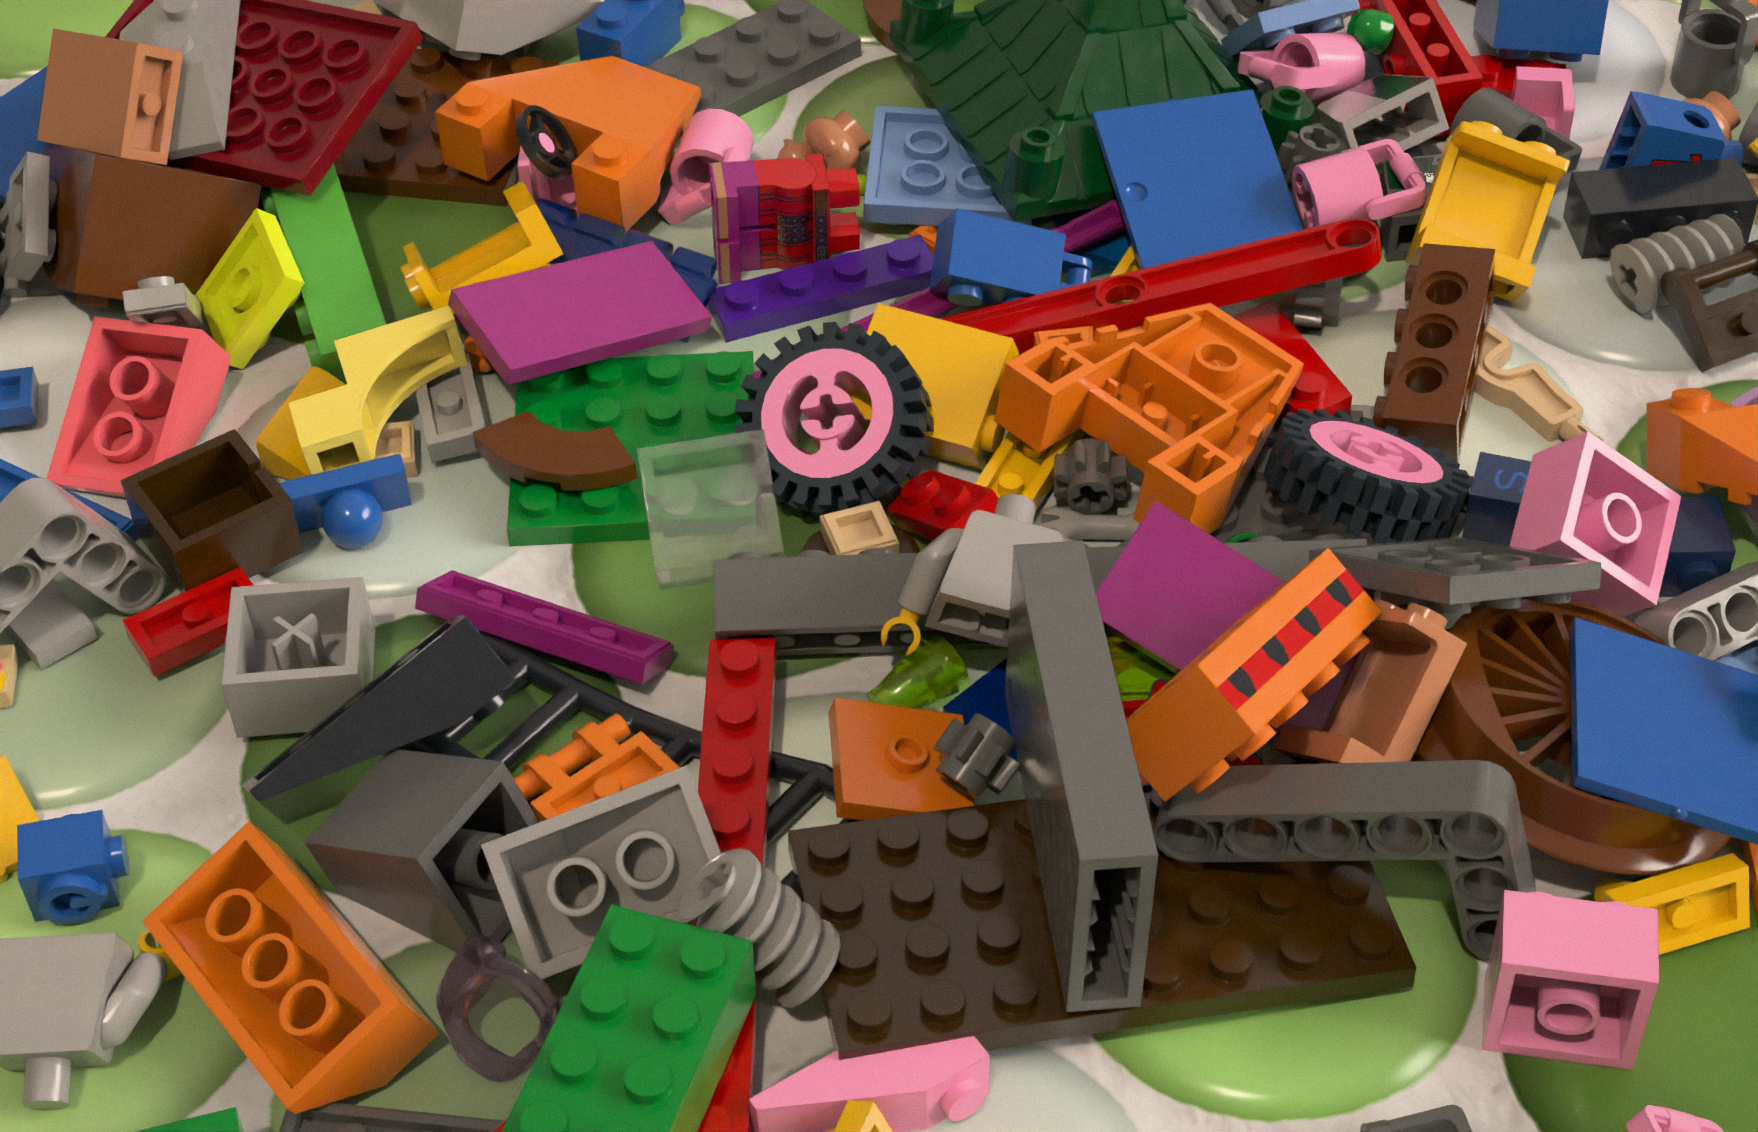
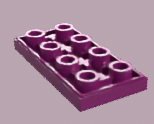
[448,241,712,385]
[1096,501,1367,738]

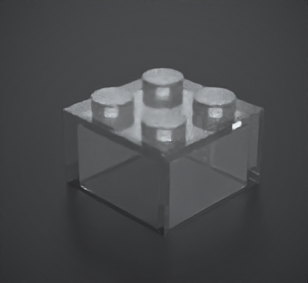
[637,429,784,590]

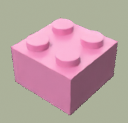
[1509,431,1681,617]
[1482,890,1659,1070]

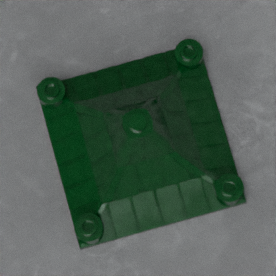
[889,0,1315,222]

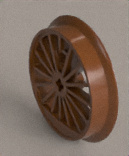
[1416,597,1731,875]

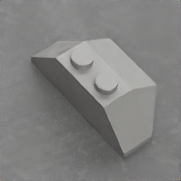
[119,0,240,160]

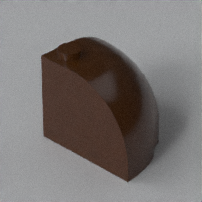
[43,142,262,308]

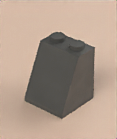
[304,749,539,962]

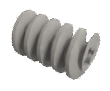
[1610,214,1745,313]
[678,848,840,1008]

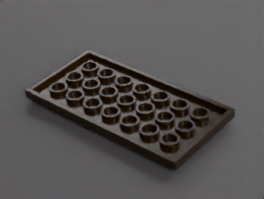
[788,761,1417,1060]

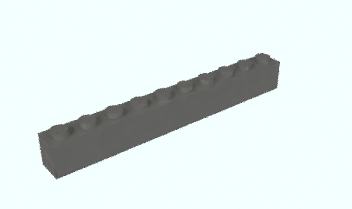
[713,533,1374,655]

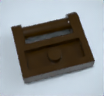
[1660,239,1758,372]

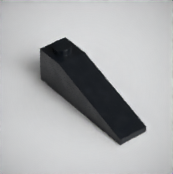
[242,614,516,802]

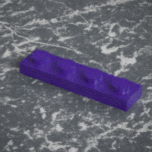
[706,235,934,343]

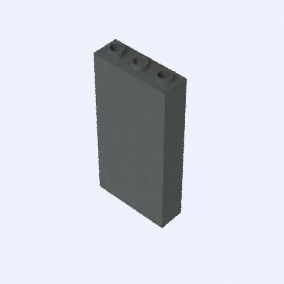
[1005,541,1158,1012]

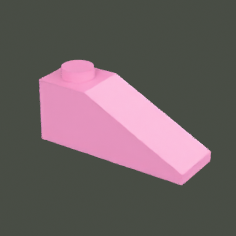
[749,1036,990,1132]

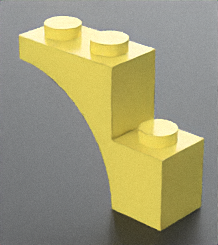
[288,305,468,475]

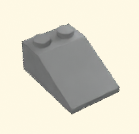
[481,765,721,983]

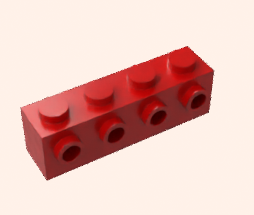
[1350,0,1483,137]

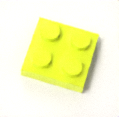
[196,208,305,370]

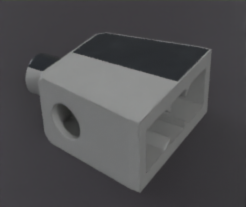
[1316,74,1449,165]

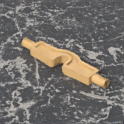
[1474,325,1603,442]

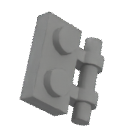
[0,151,57,298]

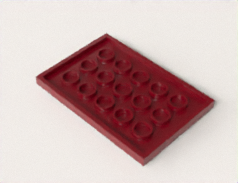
[39,0,423,196]

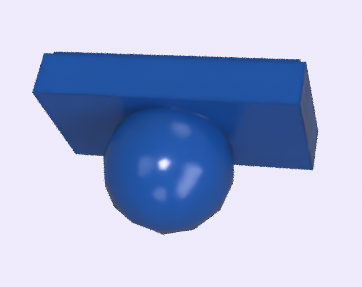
[280,454,412,549]

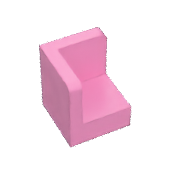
[1511,66,1575,139]

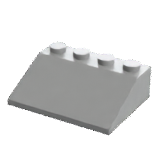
[374,0,602,60]

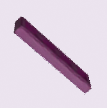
[415,570,674,684]

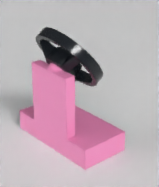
[515,105,585,254]

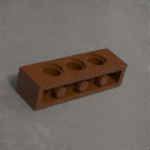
[1373,243,1495,462]

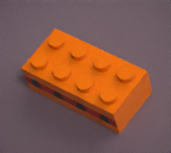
[1126,548,1382,802]

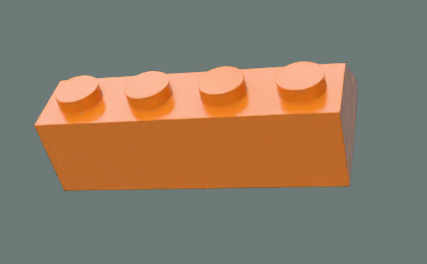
[142,822,440,1114]

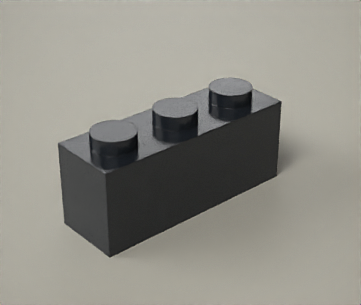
[1563,158,1758,259]

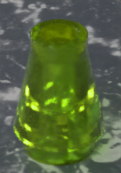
[866,635,968,709]

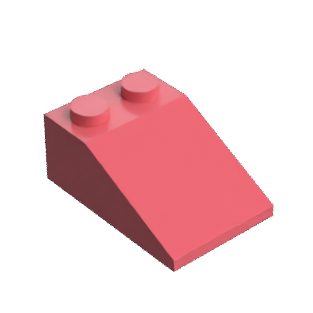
[46,316,231,497]

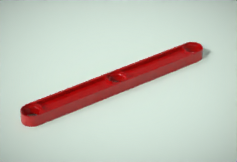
[940,218,1382,355]

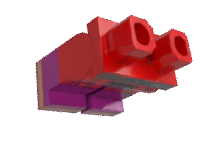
[709,154,860,284]

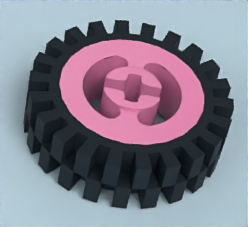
[734,322,933,520]
[1264,409,1471,543]

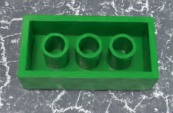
[501,904,756,1132]

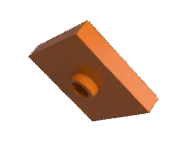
[828,697,974,821]

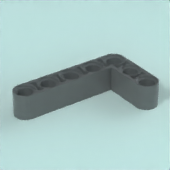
[1153,760,1536,961]

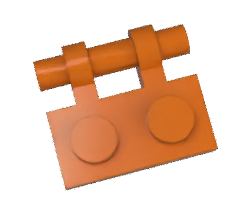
[513,713,680,822]

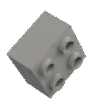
[221,577,375,738]

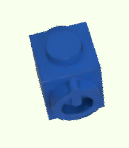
[17,810,130,925]

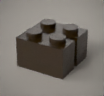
[120,429,304,593]

